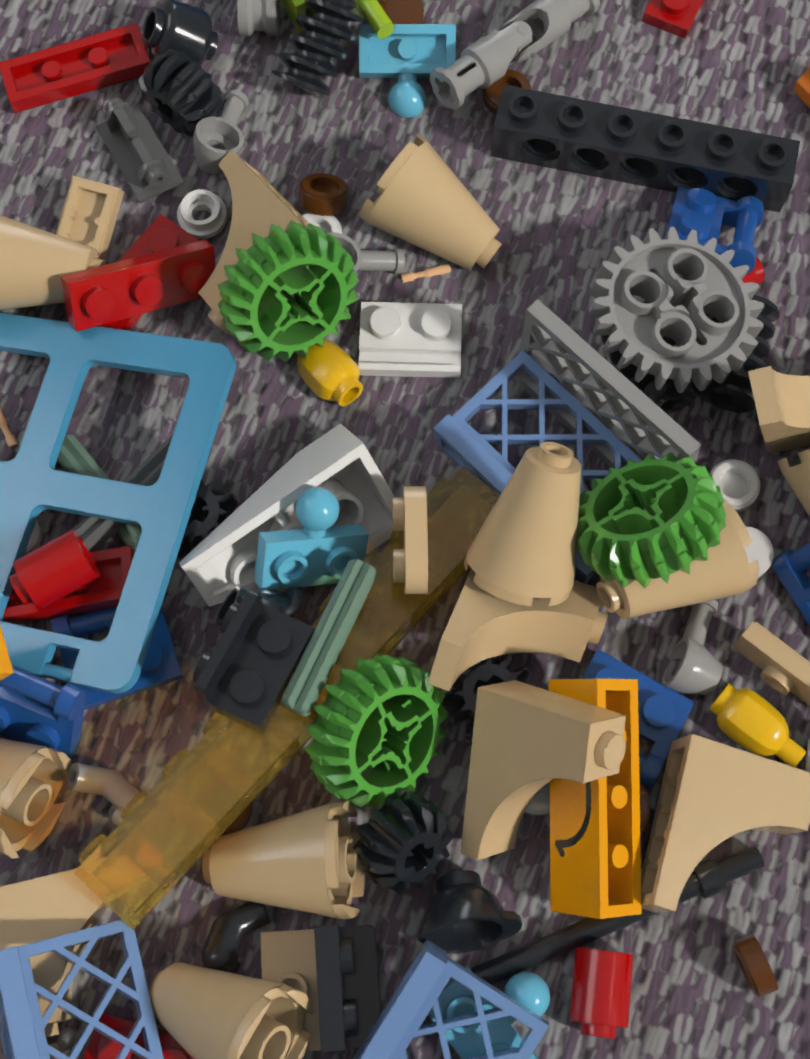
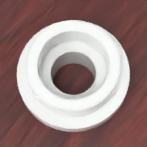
[177,189,227,239]

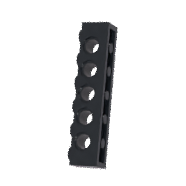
[491,85,800,213]

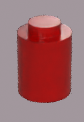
[9,529,101,609]
[569,948,633,1039]

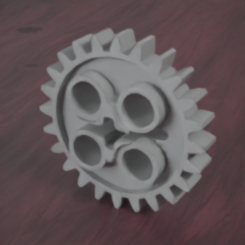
[589,227,764,393]

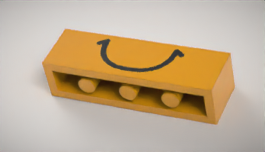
[548,678,642,919]

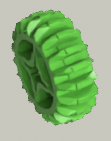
[217,220,359,362]
[576,452,726,588]
[304,653,449,809]

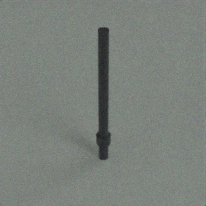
[449,846,765,985]

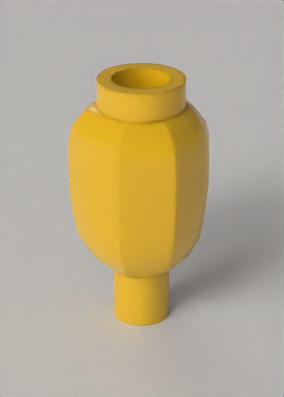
[297,339,363,407]
[709,684,807,767]

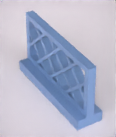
[433,350,643,584]
[0,917,164,1059]
[353,939,549,1059]

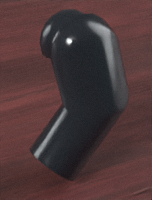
[201,901,271,974]

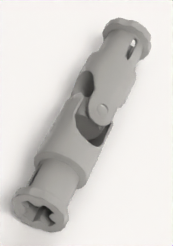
[430,0,600,110]

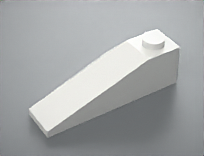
[179,423,400,607]

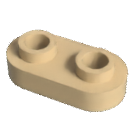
[392,486,428,594]

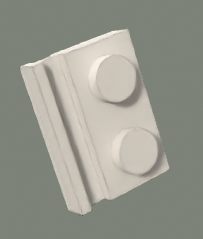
[358,302,462,378]

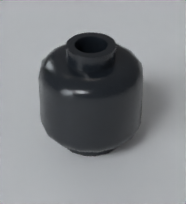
[142,0,218,65]

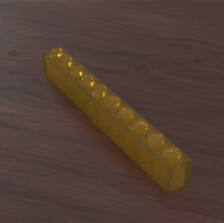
[74,467,499,930]

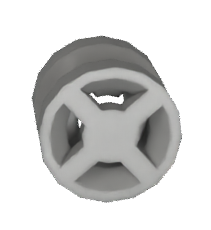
[237,0,280,37]

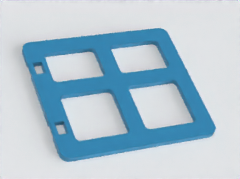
[0,313,236,694]

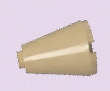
[359,135,502,270]
[0,215,106,310]
[464,442,581,607]
[596,498,759,619]
[0,738,72,859]
[202,801,365,919]
[149,962,313,1059]

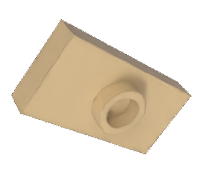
[56,175,124,260]
[731,621,810,706]
[261,929,321,1051]

